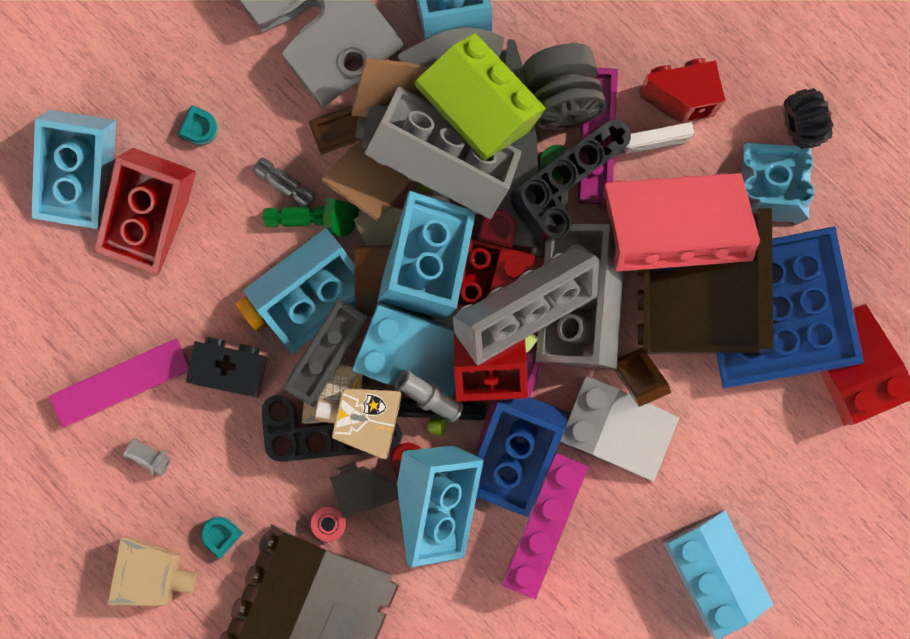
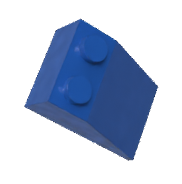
[476,396,569,518]

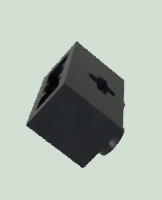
[186,337,267,398]

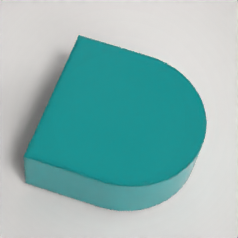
[177,105,218,146]
[201,517,244,559]

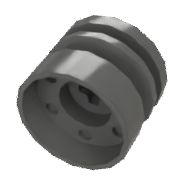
[522,43,607,130]

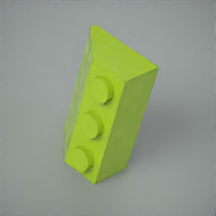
[414,33,546,161]

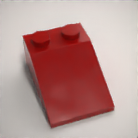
[94,148,196,275]
[820,304,910,426]

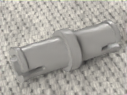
[395,370,463,423]

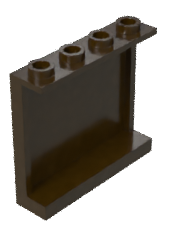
[637,208,773,354]

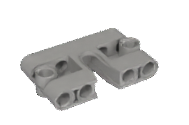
[237,0,404,108]

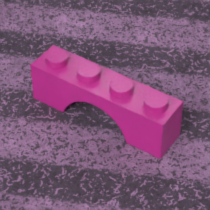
[502,453,589,600]

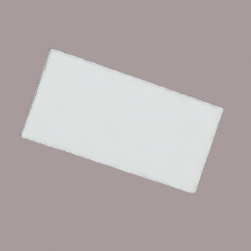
[622,122,694,155]

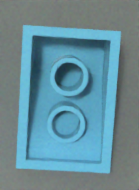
[415,0,492,40]
[32,109,116,229]
[378,191,476,320]
[352,301,456,398]
[397,445,484,567]

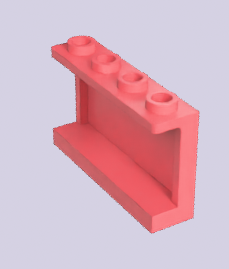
[602,173,760,272]

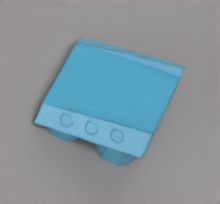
[742,143,814,225]

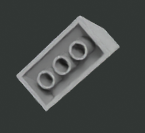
[364,86,522,219]
[536,224,624,369]
[453,248,599,366]

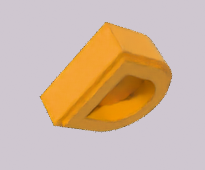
[235,296,267,332]

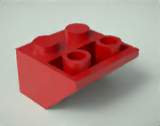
[639,58,725,123]
[456,239,535,310]
[453,323,528,402]

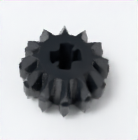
[783,88,834,149]

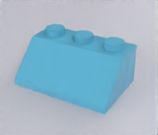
[243,228,354,354]
[662,510,774,639]

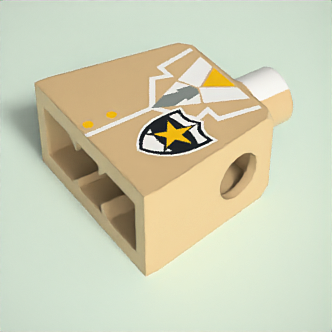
[315,389,402,460]

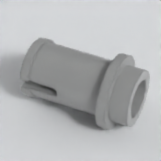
[123,438,171,476]

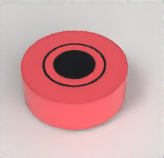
[311,506,346,542]

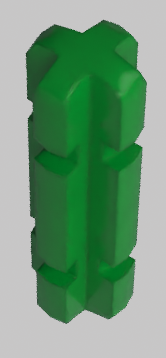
[262,206,325,227]

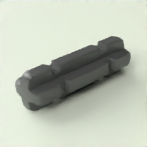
[253,157,315,207]

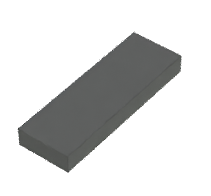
[282,298,369,407]

